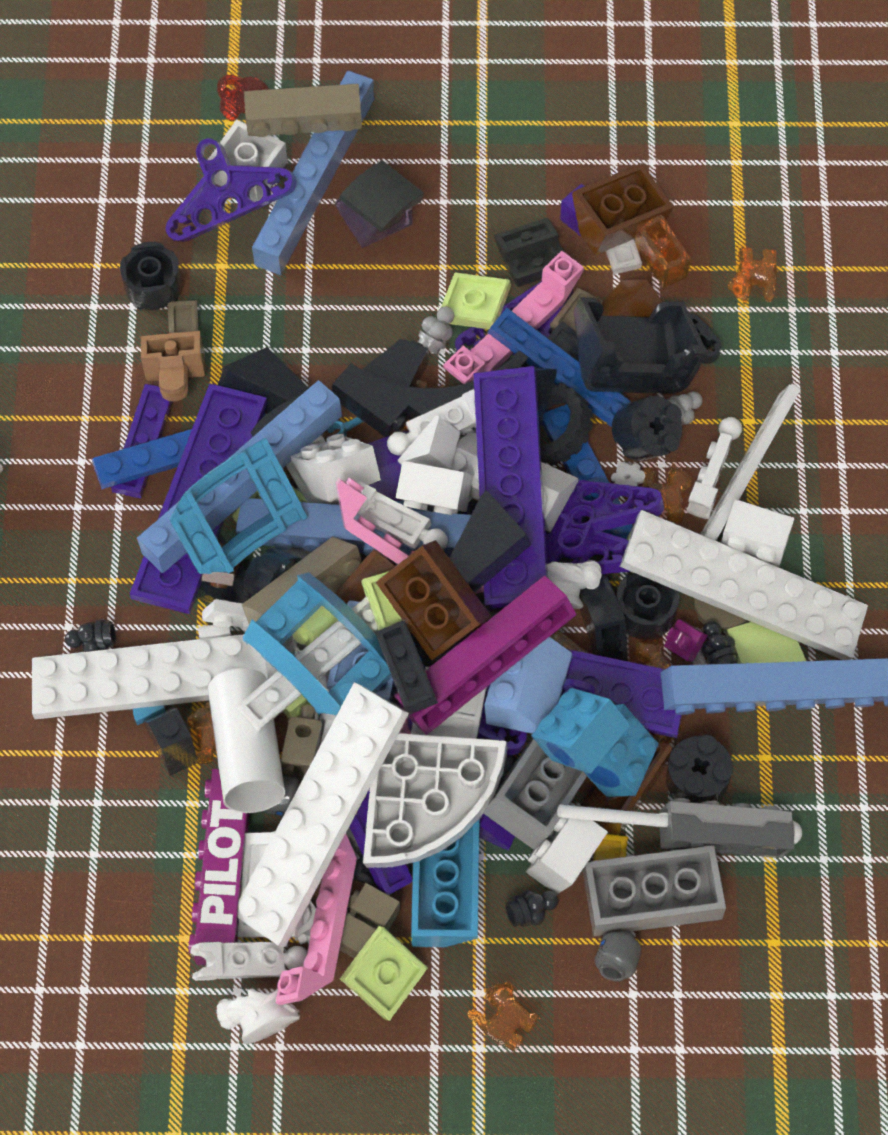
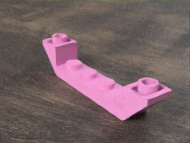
[443,251,584,384]
[335,477,484,594]
[275,833,357,1005]

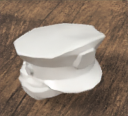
[547,560,601,609]
[216,989,300,1044]

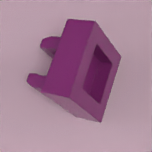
[664,619,708,662]

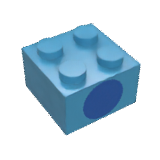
[531,688,630,774]
[584,704,659,797]

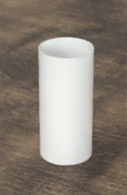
[208,668,285,813]

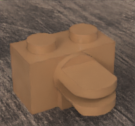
[141,331,205,401]

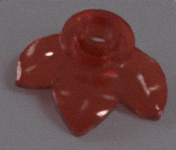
[217,75,269,122]

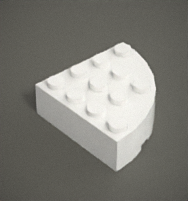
[363,733,508,868]

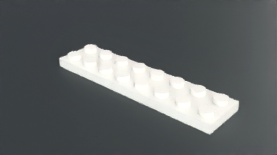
[620,510,868,660]
[32,634,268,720]
[237,682,409,947]

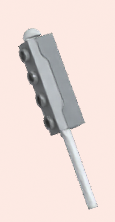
[557,798,802,858]

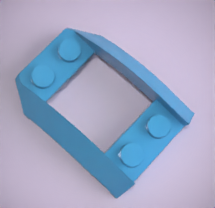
[169,438,308,574]
[242,572,392,716]

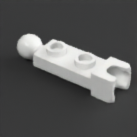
[387,389,476,456]
[686,417,742,519]
[354,481,448,550]
[190,942,307,981]

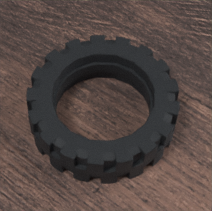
[540,383,593,465]

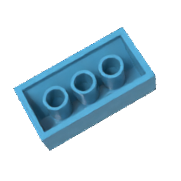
[411,820,479,947]

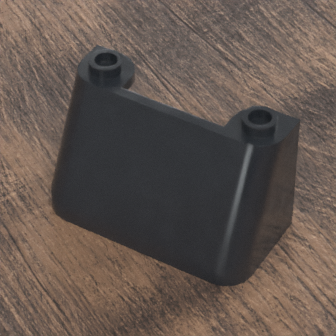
[574,297,708,394]

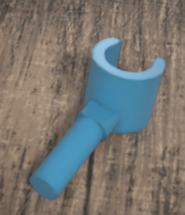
[327,417,364,436]

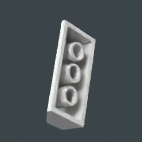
[450,431,579,532]

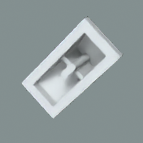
[398,414,460,469]

